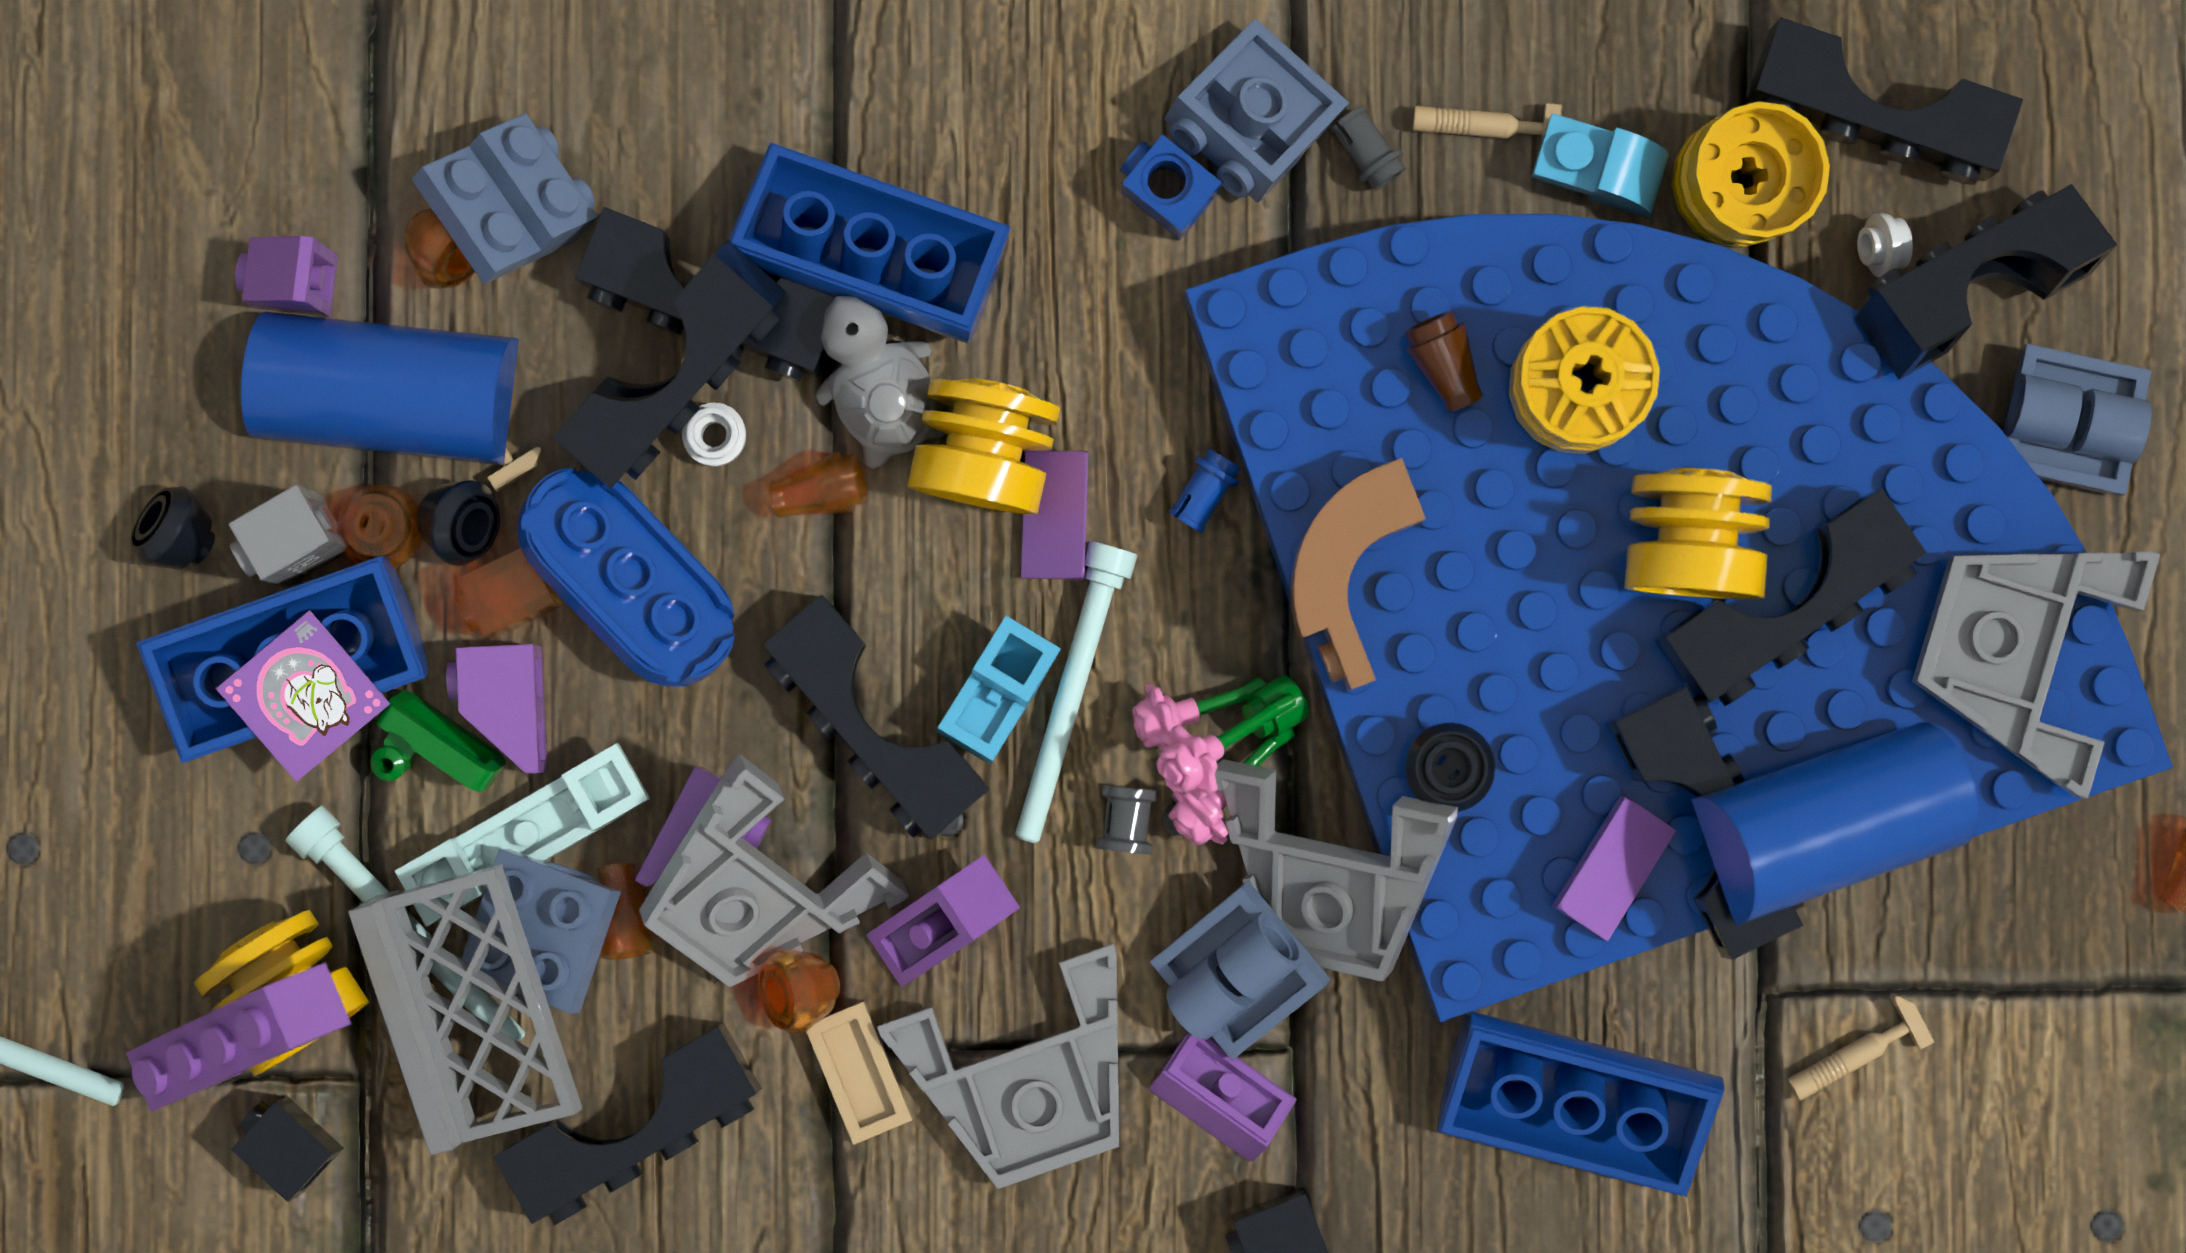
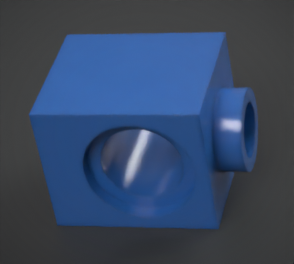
[1120,134,1222,240]

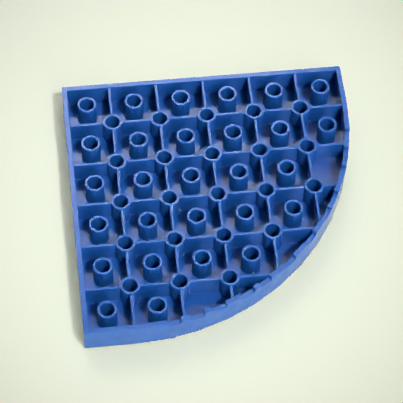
[1184,214,2173,1022]

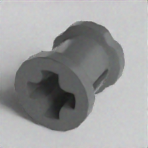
[1095,785,1158,855]

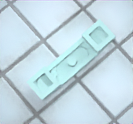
[395,743,650,927]

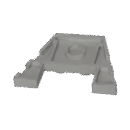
[1912,551,2160,798]
[639,754,909,987]
[1215,759,1458,982]
[877,943,1119,1189]

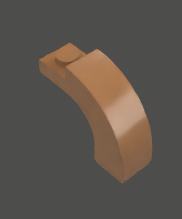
[1290,458,1426,691]

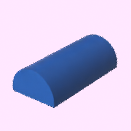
[729,142,1011,344]
[241,312,519,465]
[136,556,428,763]
[1691,722,1979,926]
[1437,1011,1724,1197]

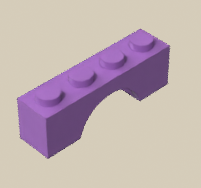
[126,963,351,1112]

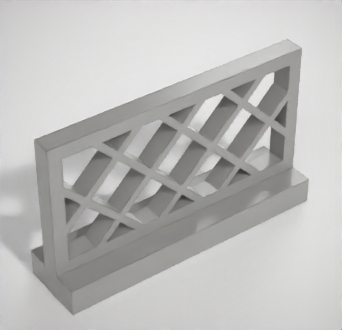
[348,864,583,1155]

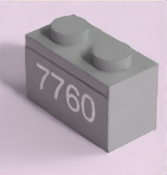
[229,484,354,587]

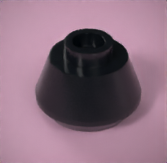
[417,480,500,566]
[130,486,215,570]
[1405,723,1495,812]

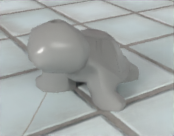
[816,296,946,469]

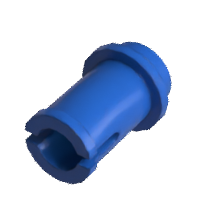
[1168,448,1241,533]

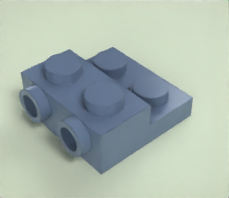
[1164,18,1349,203]
[411,113,598,285]

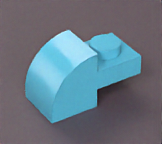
[1531,113,1669,218]
[936,616,1061,765]

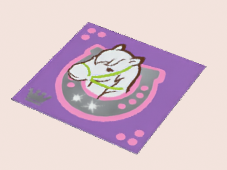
[216,610,390,782]

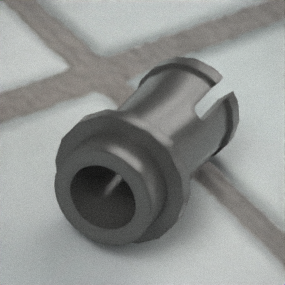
[1330,106,1406,191]

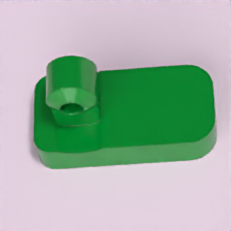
[371,690,506,792]

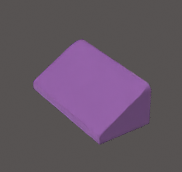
[1021,451,1089,581]
[1552,796,1676,941]
[1149,1032,1297,1161]

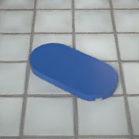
[517,468,735,687]

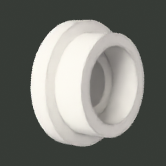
[1857,213,1913,277]
[682,402,746,467]

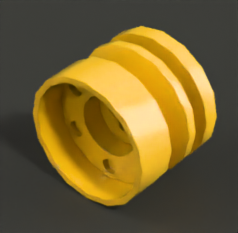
[1671,101,1830,248]
[1509,306,1660,454]
[907,378,1060,516]
[1625,468,1772,599]
[194,910,369,1076]

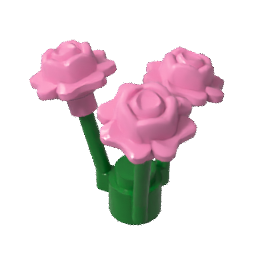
[1132,675,1309,846]

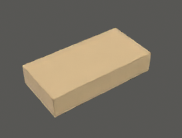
[804,1000,913,1145]

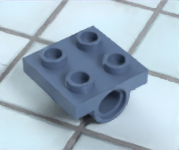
[2003,343,2152,497]
[462,848,621,1013]
[1150,881,1331,1060]

